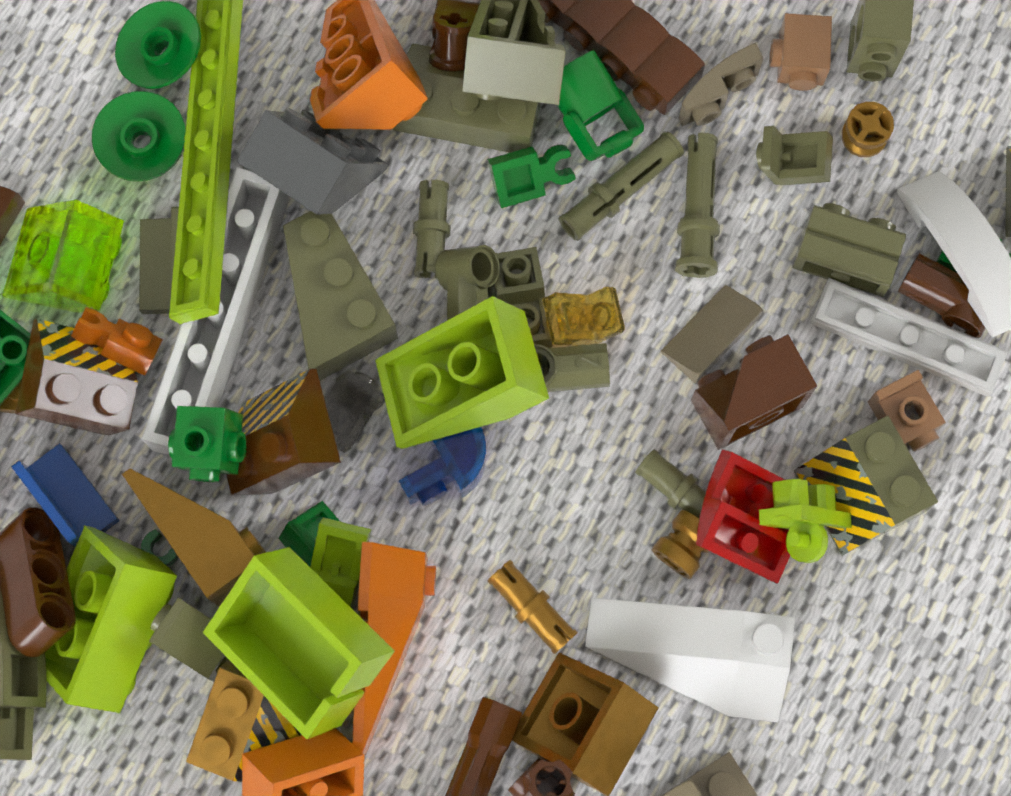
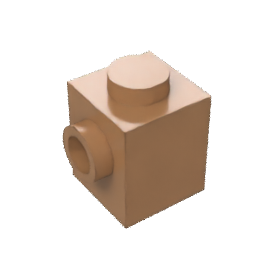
[769,13,832,91]

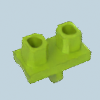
[759,479,852,563]

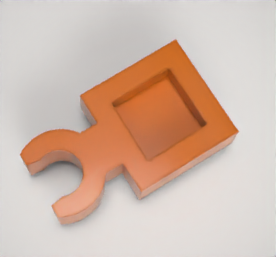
[71,307,163,376]

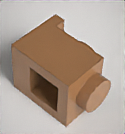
[867,370,946,452]

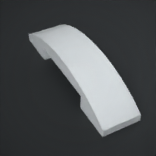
[897,171,1011,337]

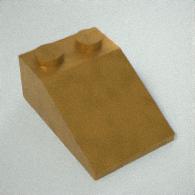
[122,468,266,607]

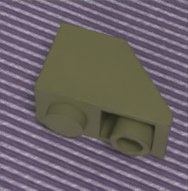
[149,597,229,682]

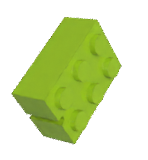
[203,547,395,740]

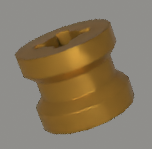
[842,101,894,157]

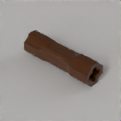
[445,697,522,796]

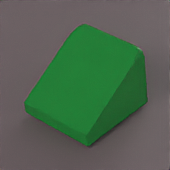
[278,501,341,567]

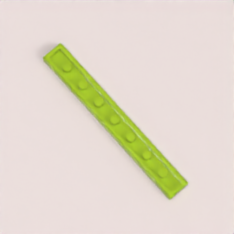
[169,0,243,324]

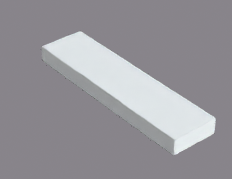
[810,278,1008,397]

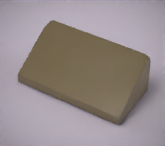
[661,284,764,384]

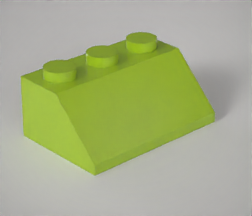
[45,525,177,713]

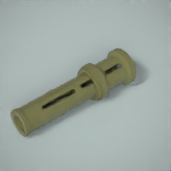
[675,133,720,278]

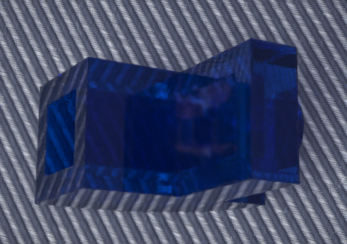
[399,427,487,506]

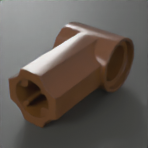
[897,253,986,338]
[508,758,575,796]

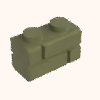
[792,203,906,297]

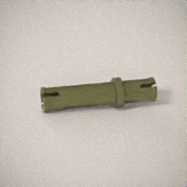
[558,131,684,241]

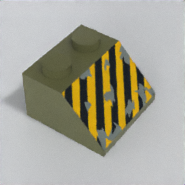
[794,416,938,556]

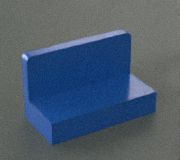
[11,443,120,547]

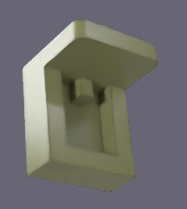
[756,126,833,185]

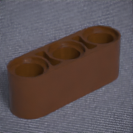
[0,507,76,657]

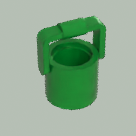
[556,51,644,161]

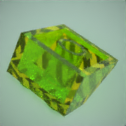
[2,199,124,313]

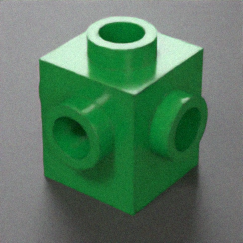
[168,406,246,482]

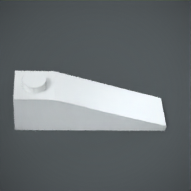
[585,598,795,723]

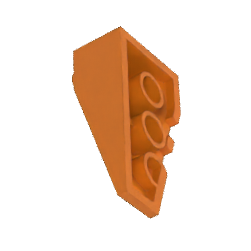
[310,0,428,130]
[352,542,436,755]

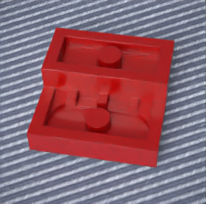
[696,449,790,584]

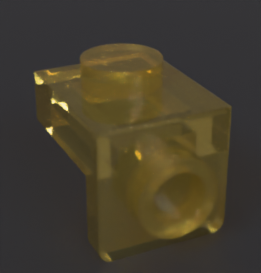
[542,286,625,346]

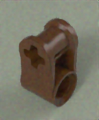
[429,0,480,72]

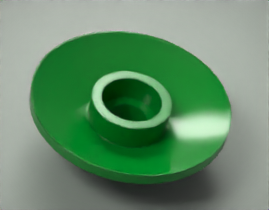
[115,1,201,89]
[92,91,186,182]

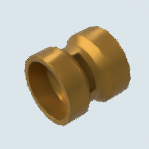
[651,510,710,579]

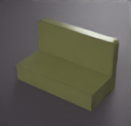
[139,207,179,315]

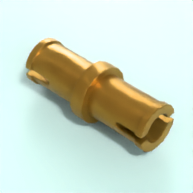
[487,559,578,654]

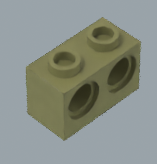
[846,0,914,82]

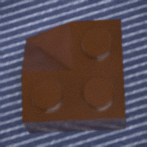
[691,334,817,450]

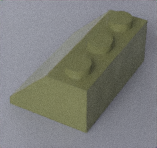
[393,43,541,153]

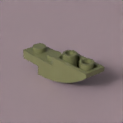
[0,589,47,761]

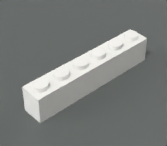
[142,167,289,456]

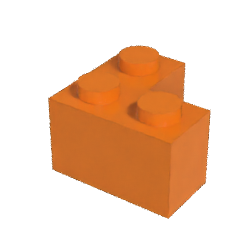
[242,728,364,796]

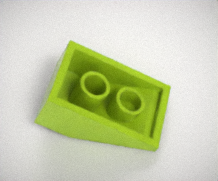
[375,296,549,449]

